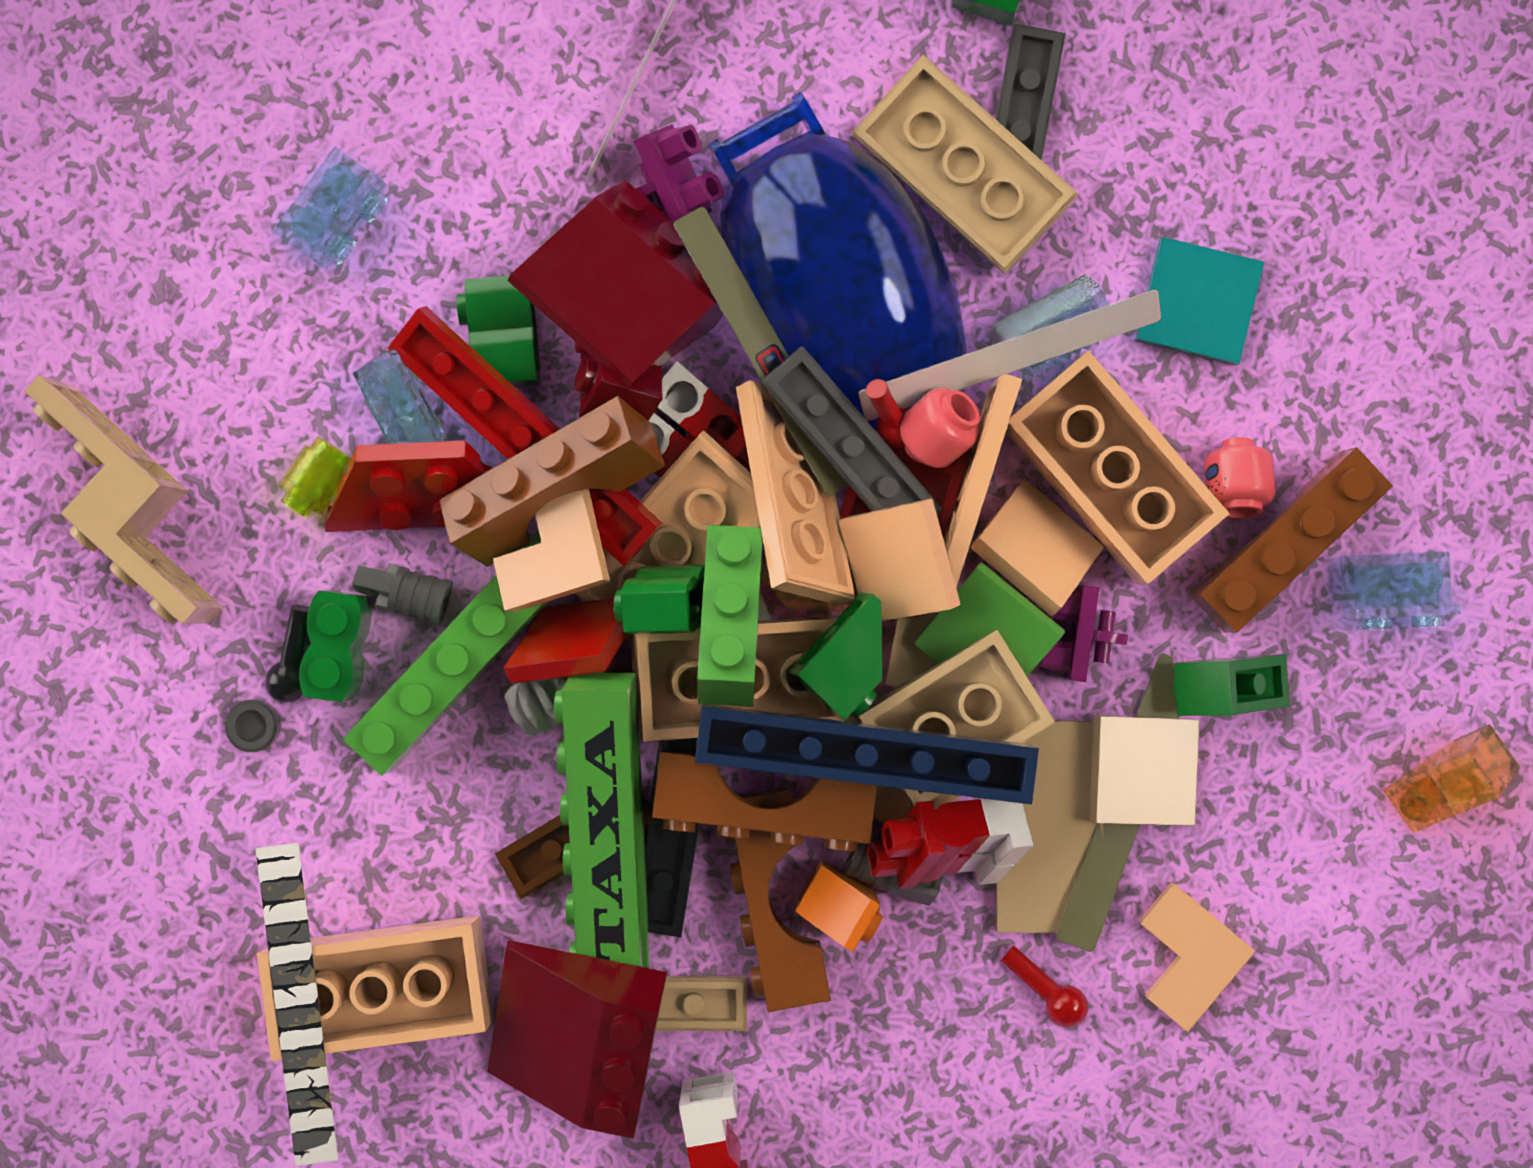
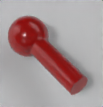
[866,379,908,450]
[1000,945,1088,1028]

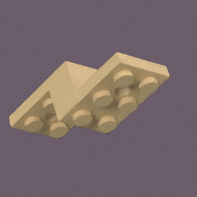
[24,375,223,625]

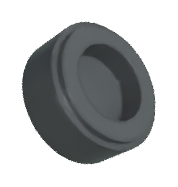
[225,699,281,752]

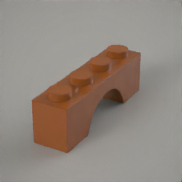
[439,396,665,567]
[1189,447,1393,633]
[652,750,877,851]
[724,786,831,1013]

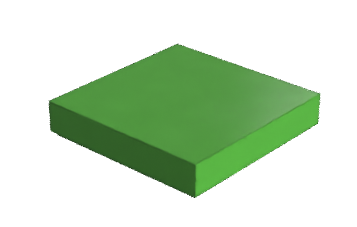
[914,562,1065,676]

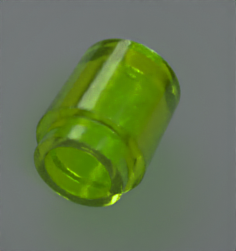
[277,436,351,518]

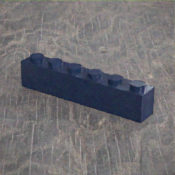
[695,704,1039,805]

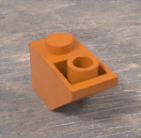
[795,859,883,952]

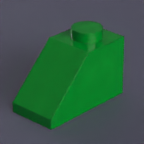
[788,592,883,720]
[1173,654,1290,716]

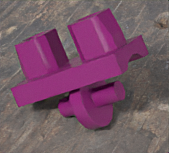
[633,124,725,223]
[1038,585,1128,682]

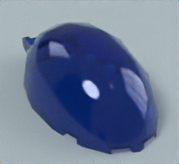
[708,92,967,432]

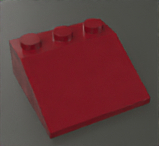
[507,180,723,389]
[487,940,667,1139]

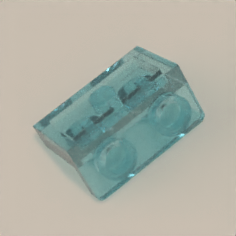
[272,146,389,270]
[352,350,448,444]
[1340,551,1461,630]

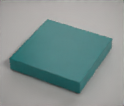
[1134,237,1264,366]

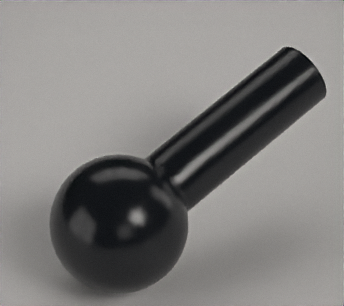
[265,604,309,703]

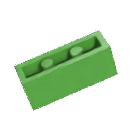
[697,525,762,707]

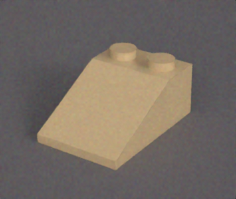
[857,630,1055,806]

